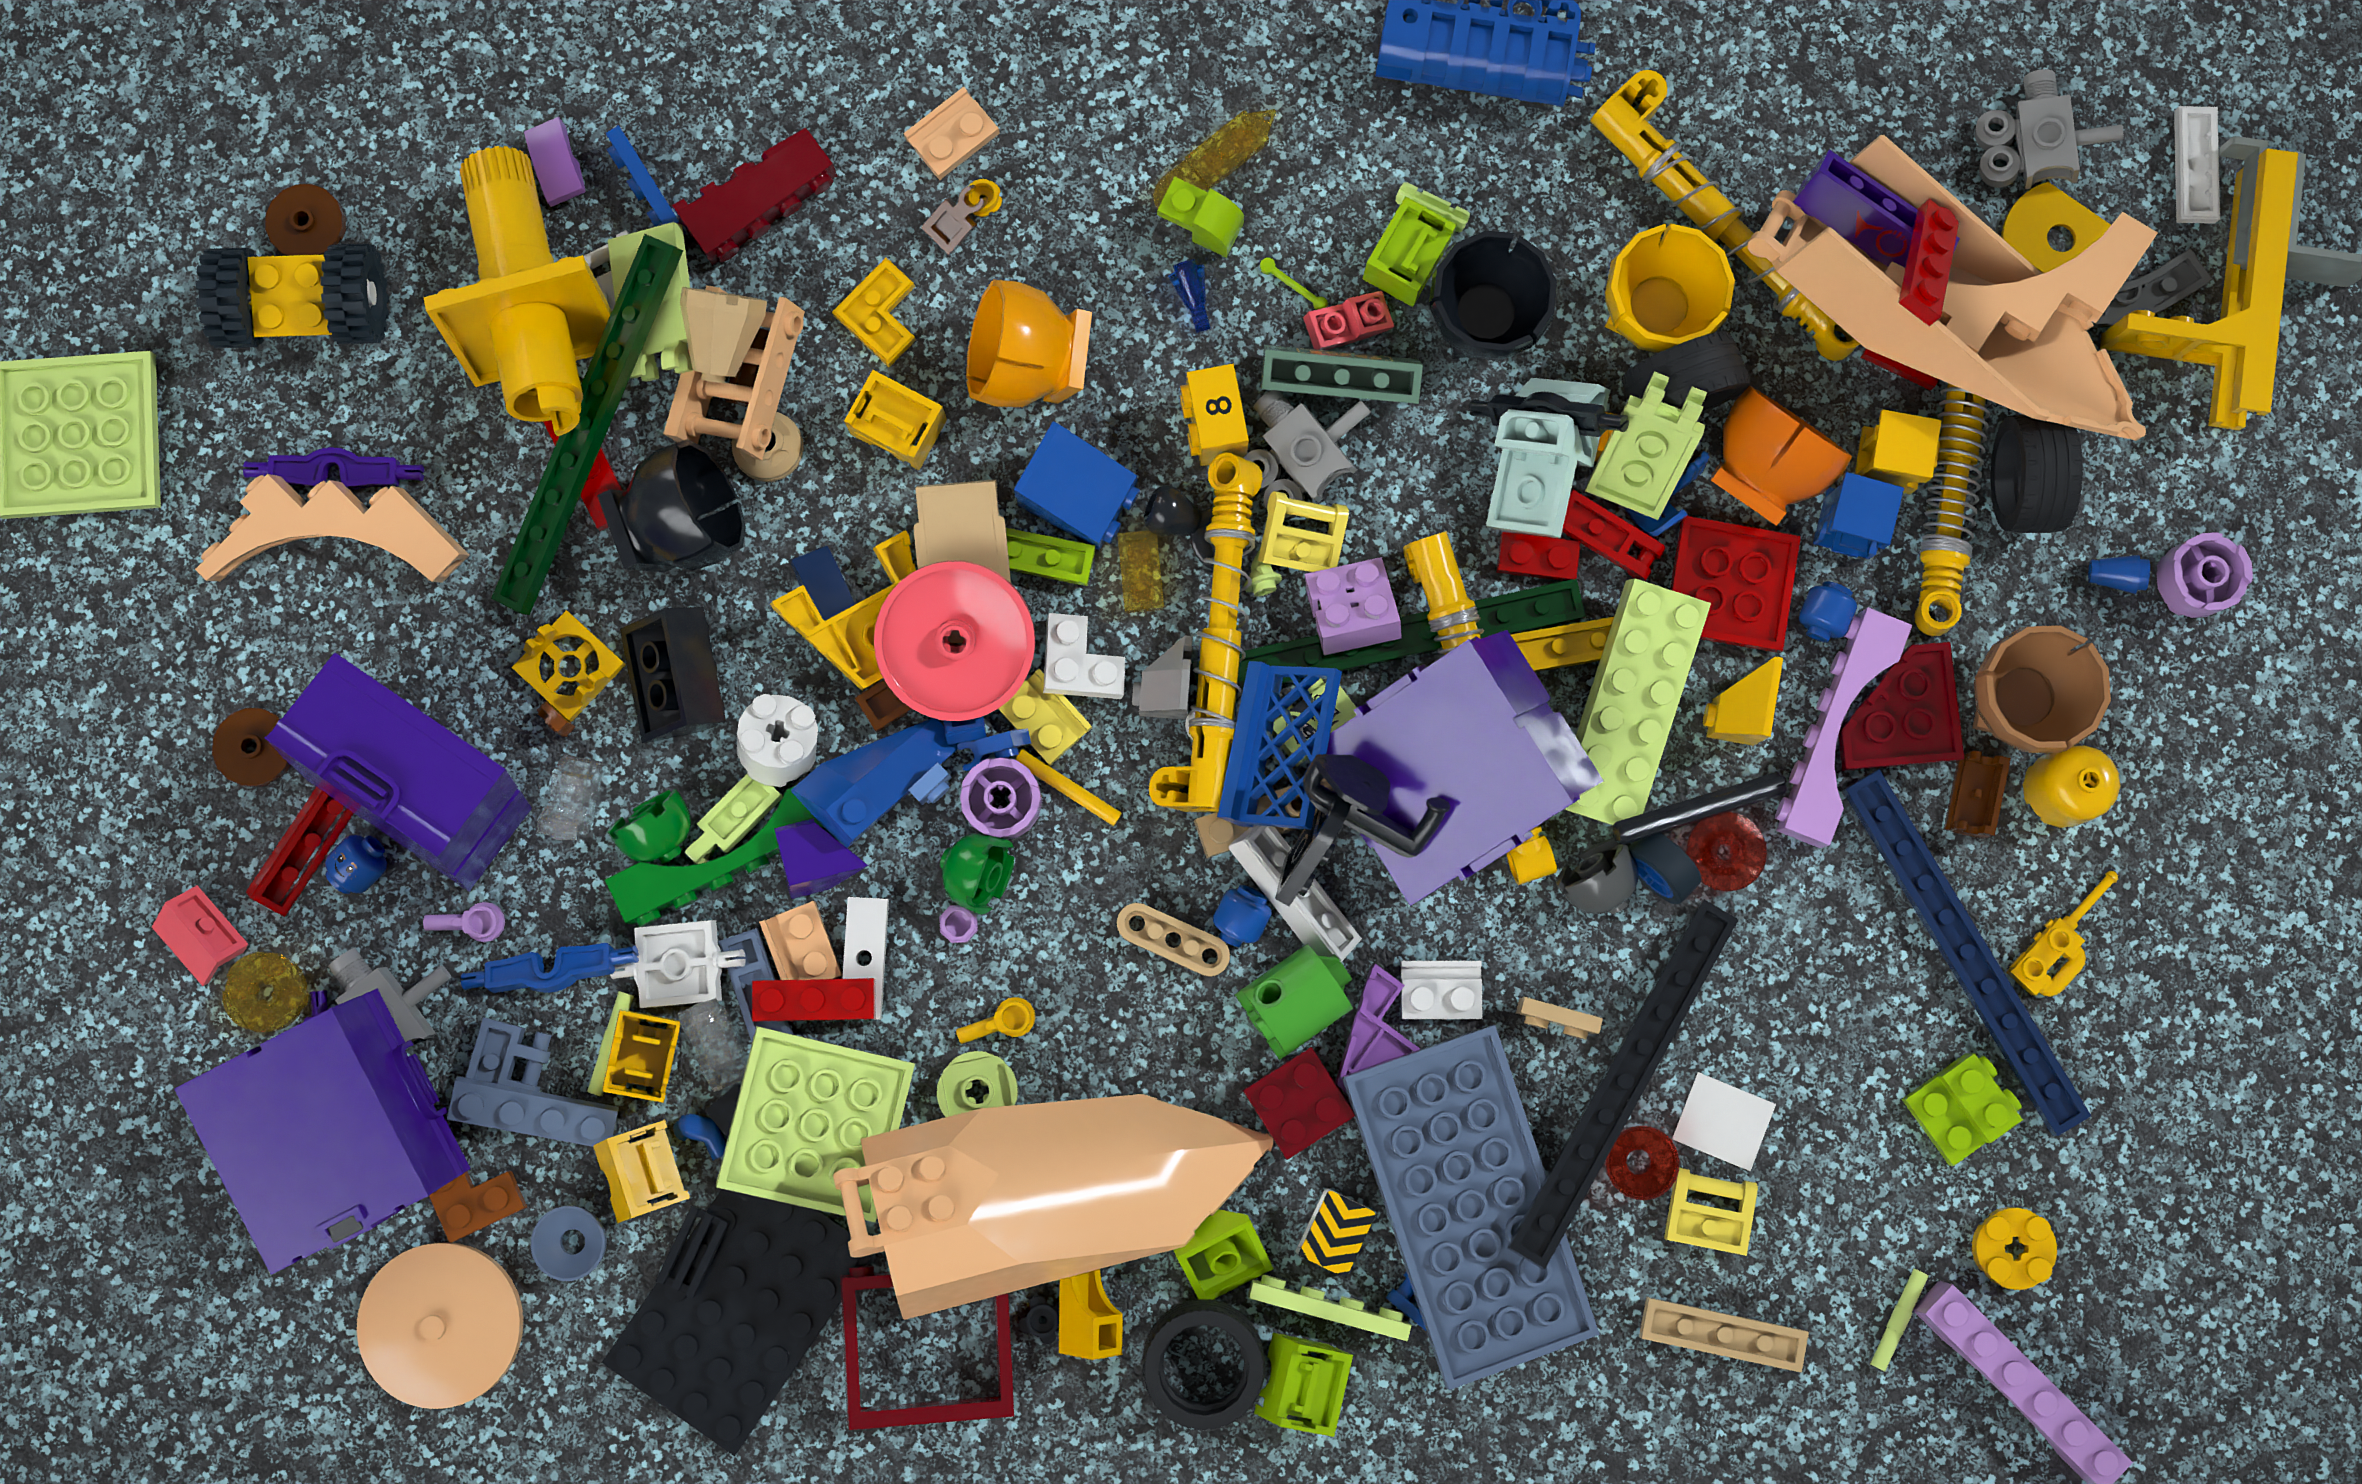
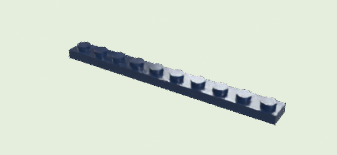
[1842,769,2091,1136]

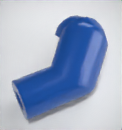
[673,1114,726,1161]

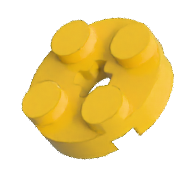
[1972,1207,2057,1290]

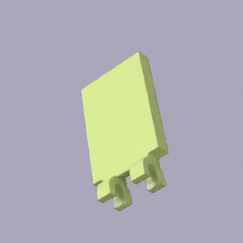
[607,222,693,382]
[1585,371,1707,520]

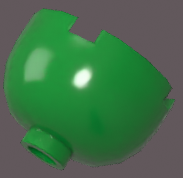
[607,789,691,864]
[940,832,1014,915]

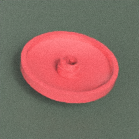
[874,560,1035,721]

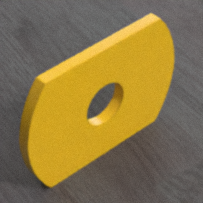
[2001,182,2111,274]

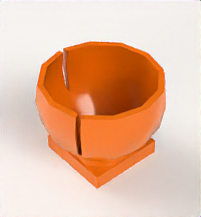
[1711,386,1852,526]

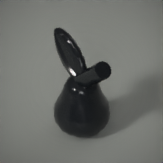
[1144,485,1215,570]

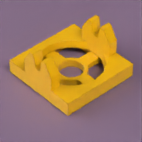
[512,610,626,722]

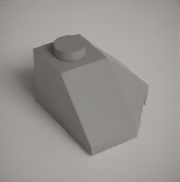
[1132,636,1193,720]

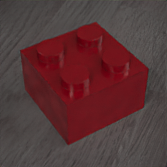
[1242,1047,1355,1160]

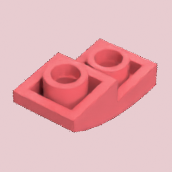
[1303,291,1394,351]

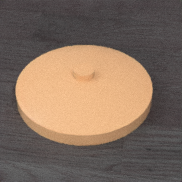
[357,1242,523,1409]

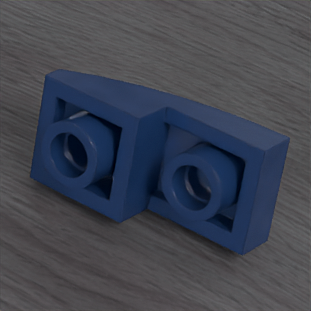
[789,545,855,621]

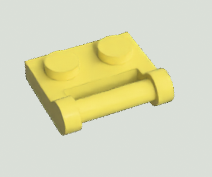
[1258,491,1349,572]
[1664,1167,1758,1256]

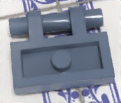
[465,1017,552,1092]

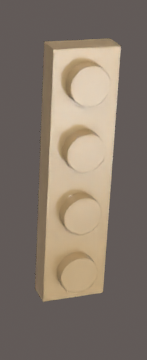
[1639,1297,1809,1373]

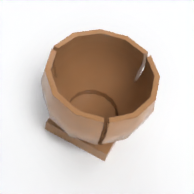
[1972,625,2111,753]

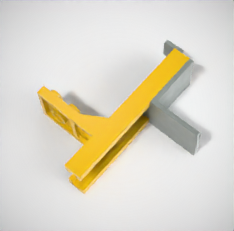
[2100,136,2362,430]

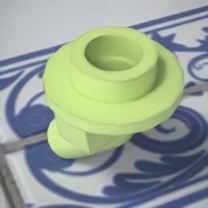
[1243,547,1282,596]

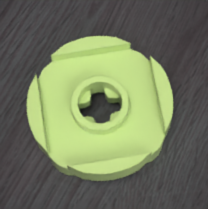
[937,1051,1018,1117]

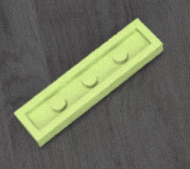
[1248,1275,1412,1341]

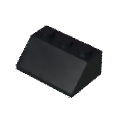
[620,607,726,743]

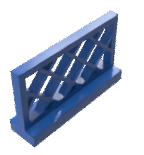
[1217,661,1342,830]

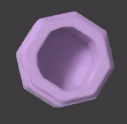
[939,905,978,943]

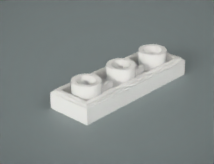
[842,897,889,1020]

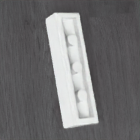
[1228,825,1362,962]

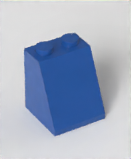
[1014,421,1140,551]

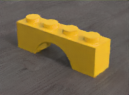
[1059,1269,1123,1360]

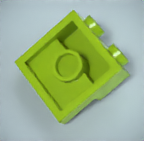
[1901,1053,2023,1166]

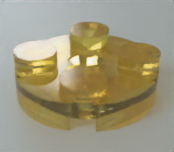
[222,952,309,1032]

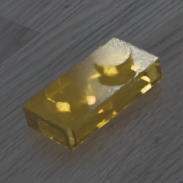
[1117,530,1164,613]

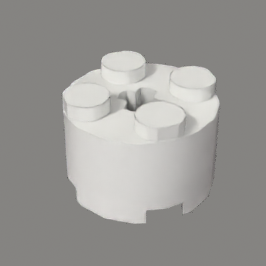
[737,694,818,787]

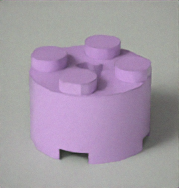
[2157,533,2253,618]
[960,758,1042,840]

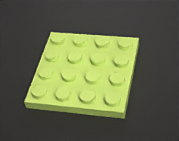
[0,351,161,519]
[716,1026,915,1223]

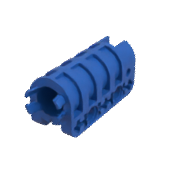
[1375,0,1596,107]

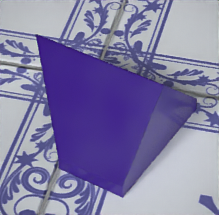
[774,818,869,899]

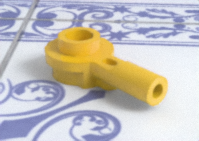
[956,997,1036,1044]

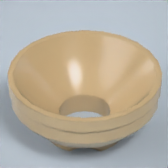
[732,412,804,482]

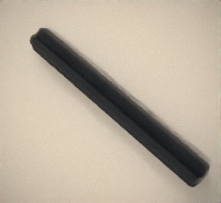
[1612,772,1787,845]

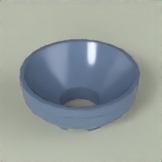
[531,1206,607,1281]

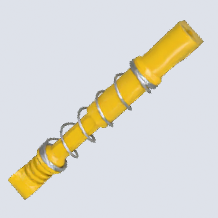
[1590,70,1860,361]
[1149,452,1263,812]

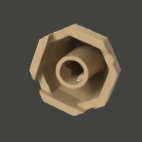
[680,287,767,383]

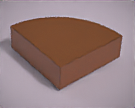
[537,700,575,737]

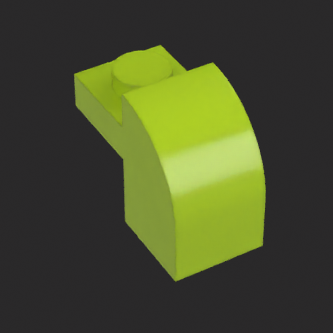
[1157,176,1244,258]

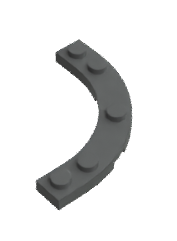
[1967,202,2212,328]

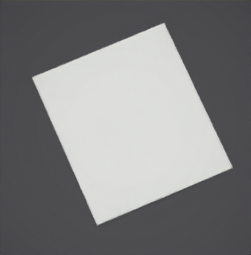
[1672,1072,1776,1171]

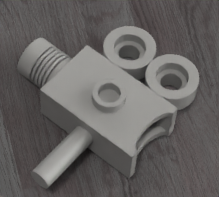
[1975,69,2124,189]
[1244,390,1371,520]
[328,948,451,1042]

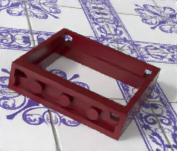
[841,1266,1014,1430]

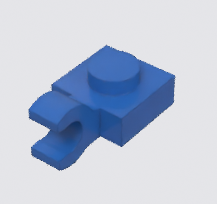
[957,728,1032,771]

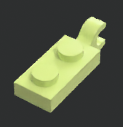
[685,774,783,864]

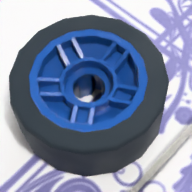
[1629,833,1702,905]

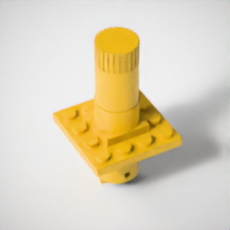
[424,146,612,436]

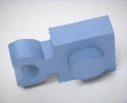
[908,762,952,805]

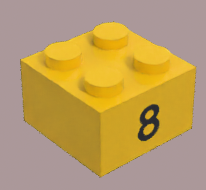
[1180,363,1249,466]

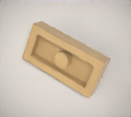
[1516,997,1603,1040]

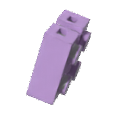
[1305,557,1401,655]

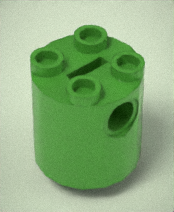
[1234,944,1353,1060]

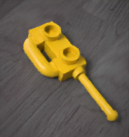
[2006,871,2118,997]

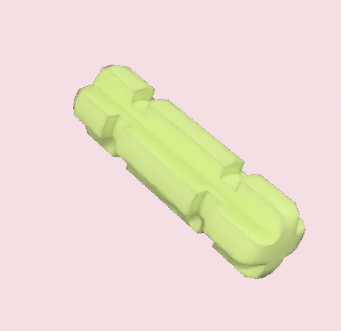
[1395,182,1470,232]

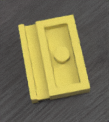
[998,669,1092,766]

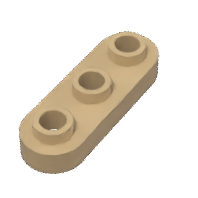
[1117,903,1230,976]

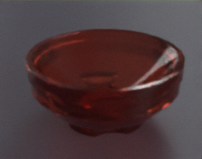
[1605,1126,1680,1200]

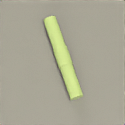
[587,991,634,1096]
[1870,1268,1929,1371]

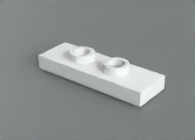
[2174,106,2220,224]

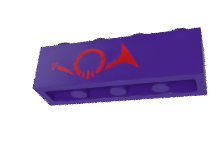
[1793,149,1960,268]

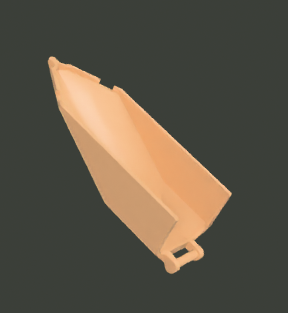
[1748,135,2146,441]
[833,1094,1273,1320]

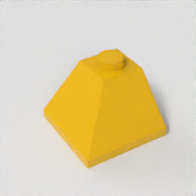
[1703,656,1783,746]

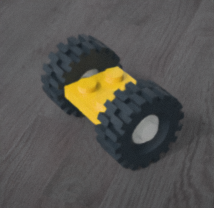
[196,243,389,348]

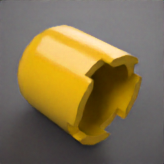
[2023,745,2120,828]

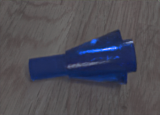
[1168,259,1211,333]

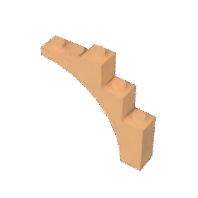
[1884,212,2158,354]
[195,474,470,583]

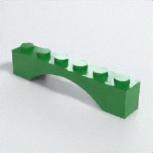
[605,786,831,927]

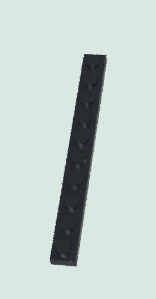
[1507,899,1739,1269]

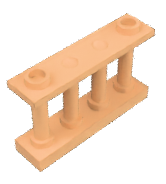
[663,285,805,460]

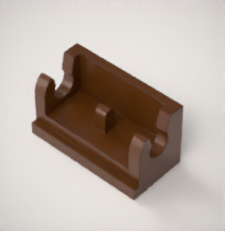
[1943,751,2011,839]

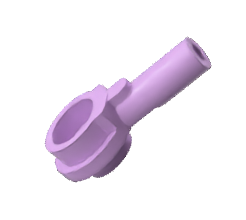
[423,902,505,942]

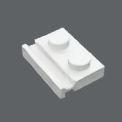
[1400,961,1482,1019]

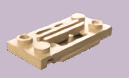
[913,480,1011,643]

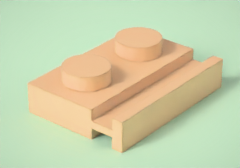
[904,87,1000,180]
[759,901,843,980]

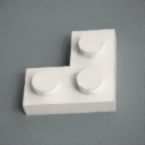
[1043,613,1125,699]

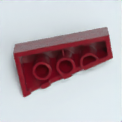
[672,127,837,266]

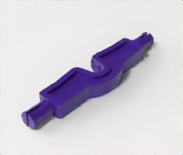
[243,447,424,489]

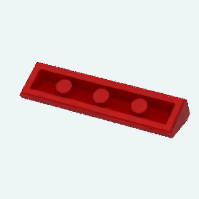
[246,787,354,917]

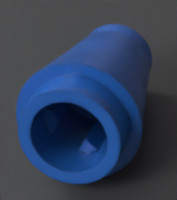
[2088,555,2150,594]

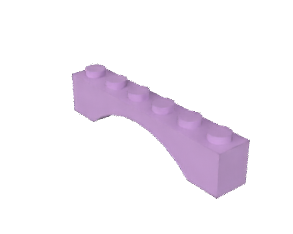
[1775,608,1912,848]
[1913,1281,2133,1484]

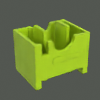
[1362,196,1457,307]
[1254,1332,1353,1437]

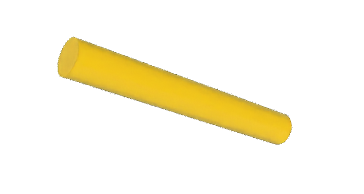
[1015,749,1122,826]

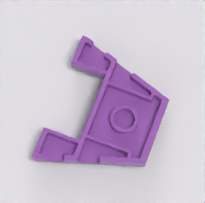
[1335,964,1420,1093]

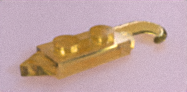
[1153,109,1276,209]

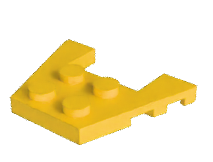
[770,530,916,690]

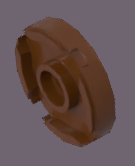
[265,184,346,256]
[212,708,290,787]

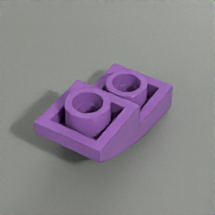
[524,117,586,207]

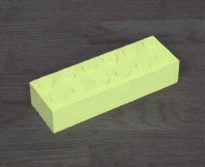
[1564,578,1711,826]

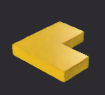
[832,258,916,367]

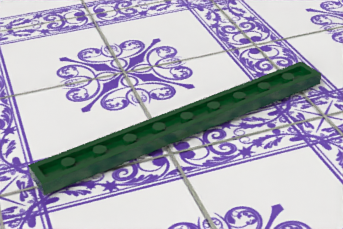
[491,234,683,615]
[1192,579,1586,695]

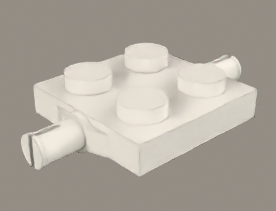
[610,920,746,1008]

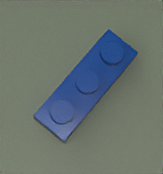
[606,125,686,234]

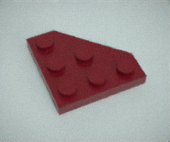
[1838,642,1964,771]

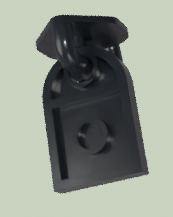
[1275,754,1451,907]

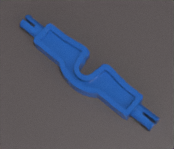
[461,943,639,993]

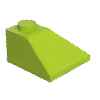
[1173,1209,1274,1300]

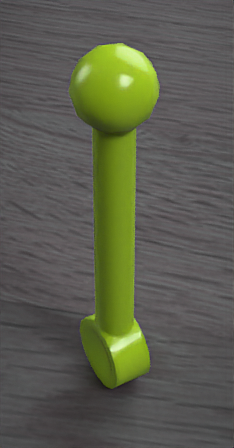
[1260,258,1328,310]

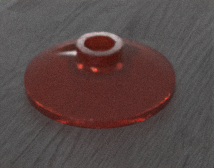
[1686,812,1767,892]

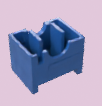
[1813,472,1904,559]

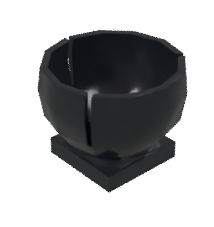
[1429,230,1557,361]
[597,439,746,572]

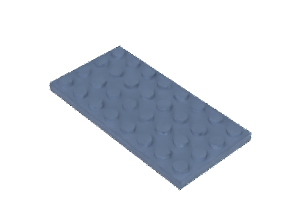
[1342,1025,1600,1390]

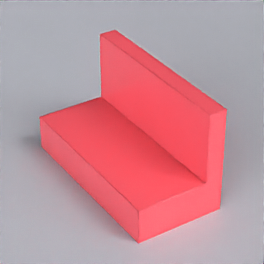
[152,885,249,986]

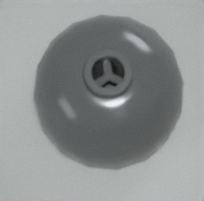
[1556,839,1638,914]

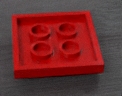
[1670,516,1801,653]

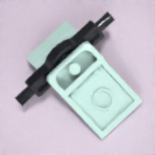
[1469,378,1629,538]

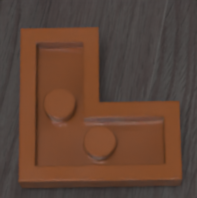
[429,1171,528,1243]

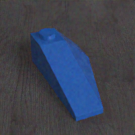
[791,718,959,848]

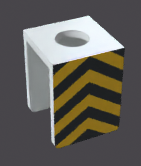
[1296,1188,1375,1278]

